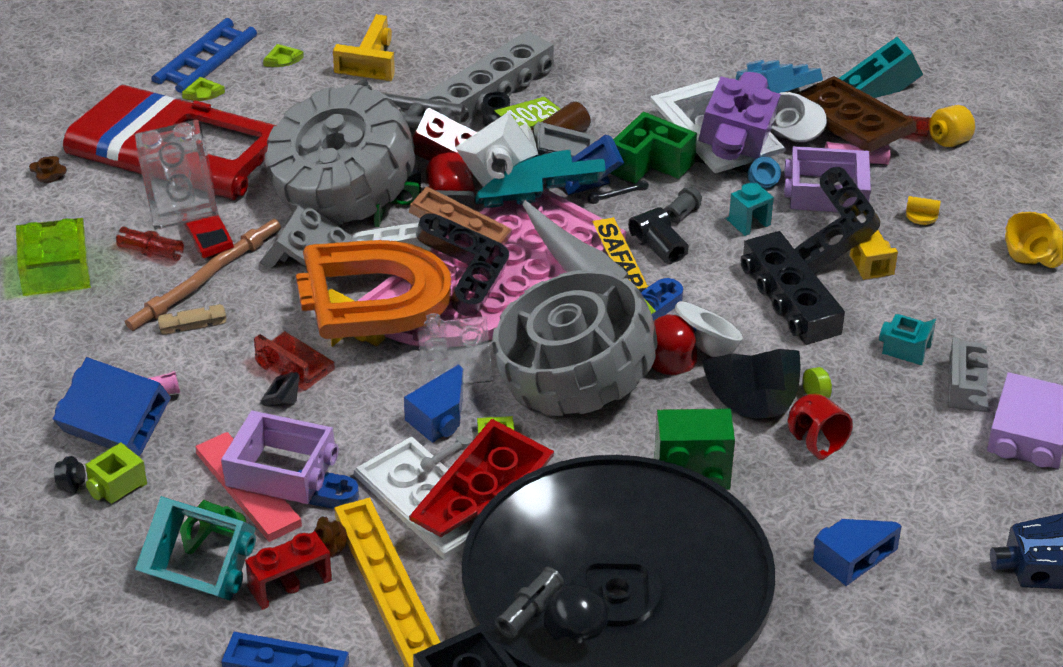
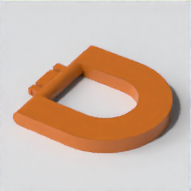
[296,240,451,339]

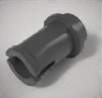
[664,187,702,224]

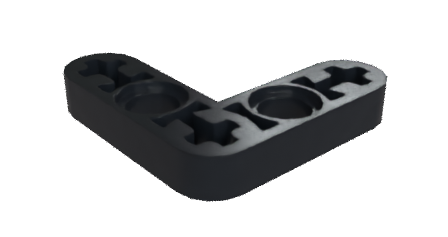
[795,167,881,274]
[416,214,509,316]

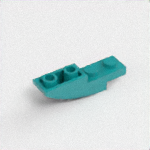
[475,149,606,208]

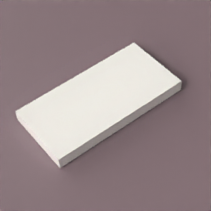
[353,437,478,560]

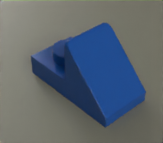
[564,134,624,195]

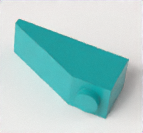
[839,37,923,98]

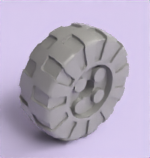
[264,85,415,225]
[492,269,658,416]

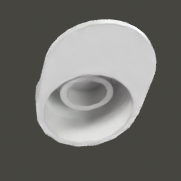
[770,92,827,142]
[675,301,743,357]

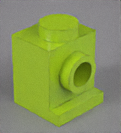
[85,442,147,504]

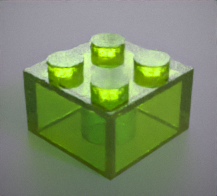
[16,218,91,296]

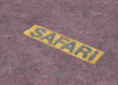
[592,217,648,292]

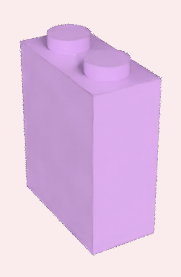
[987,372,1063,469]

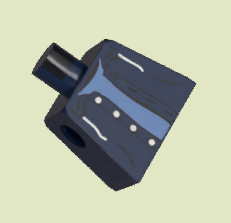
[990,513,1063,589]

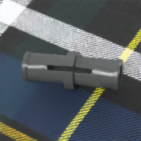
[495,567,564,638]

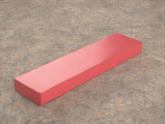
[195,432,302,542]

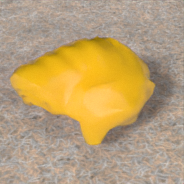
[1005,211,1063,268]

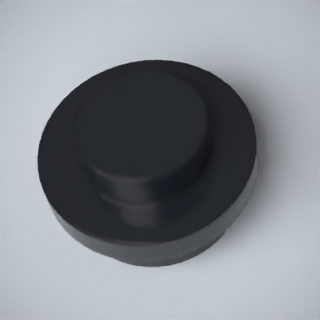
[54,456,86,493]

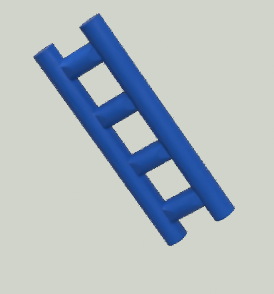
[151,18,257,93]

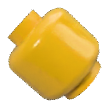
[929,105,975,147]

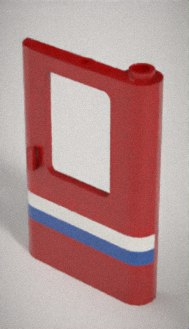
[63,84,277,200]

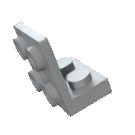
[259,202,352,280]

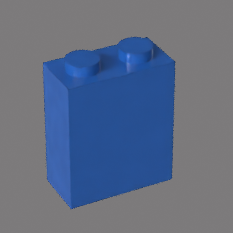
[53,357,171,456]

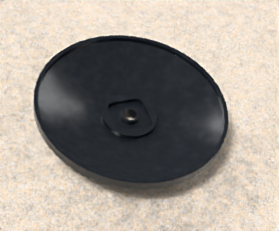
[461,455,775,667]

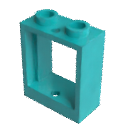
[135,496,256,601]

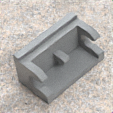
[948,337,988,412]

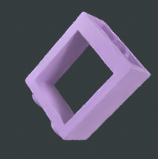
[784,146,871,214]
[221,410,339,504]

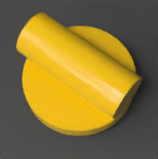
[906,196,941,225]

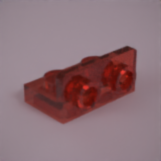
[254,331,335,391]

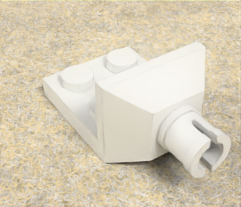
[455,112,538,187]

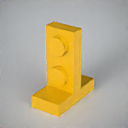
[333,14,395,81]

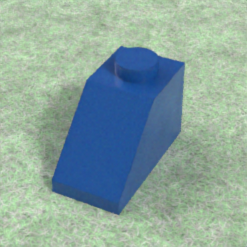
[404,364,463,443]
[813,519,902,586]

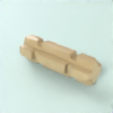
[158,304,226,335]

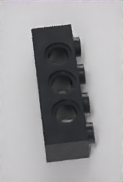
[740,231,845,345]

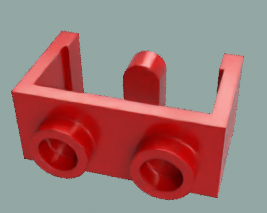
[245,531,332,610]

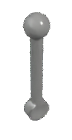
[420,436,471,472]

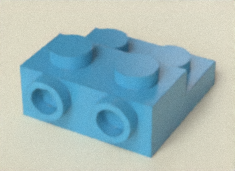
[736,60,823,93]

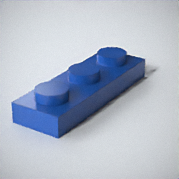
[221,631,349,667]

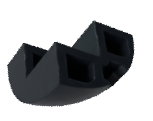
[702,349,801,418]

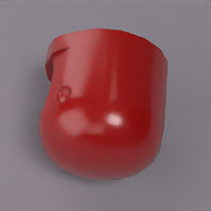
[426,152,475,192]
[651,315,697,375]
[788,393,853,460]

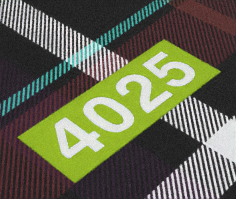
[494,96,560,127]

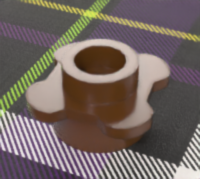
[29,156,67,183]
[314,516,347,558]

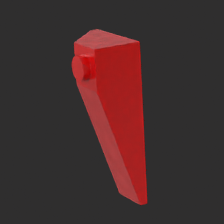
[409,418,554,537]

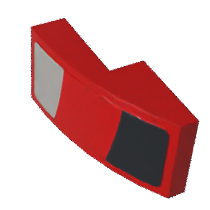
[182,207,234,258]

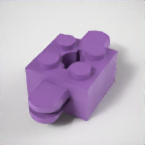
[698,72,781,160]

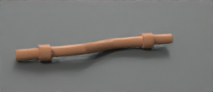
[125,218,281,331]

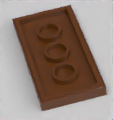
[795,76,917,153]

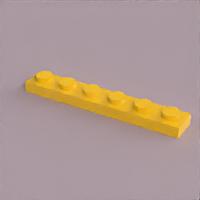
[334,497,440,667]

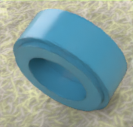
[748,157,781,189]

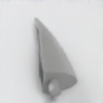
[522,200,628,279]

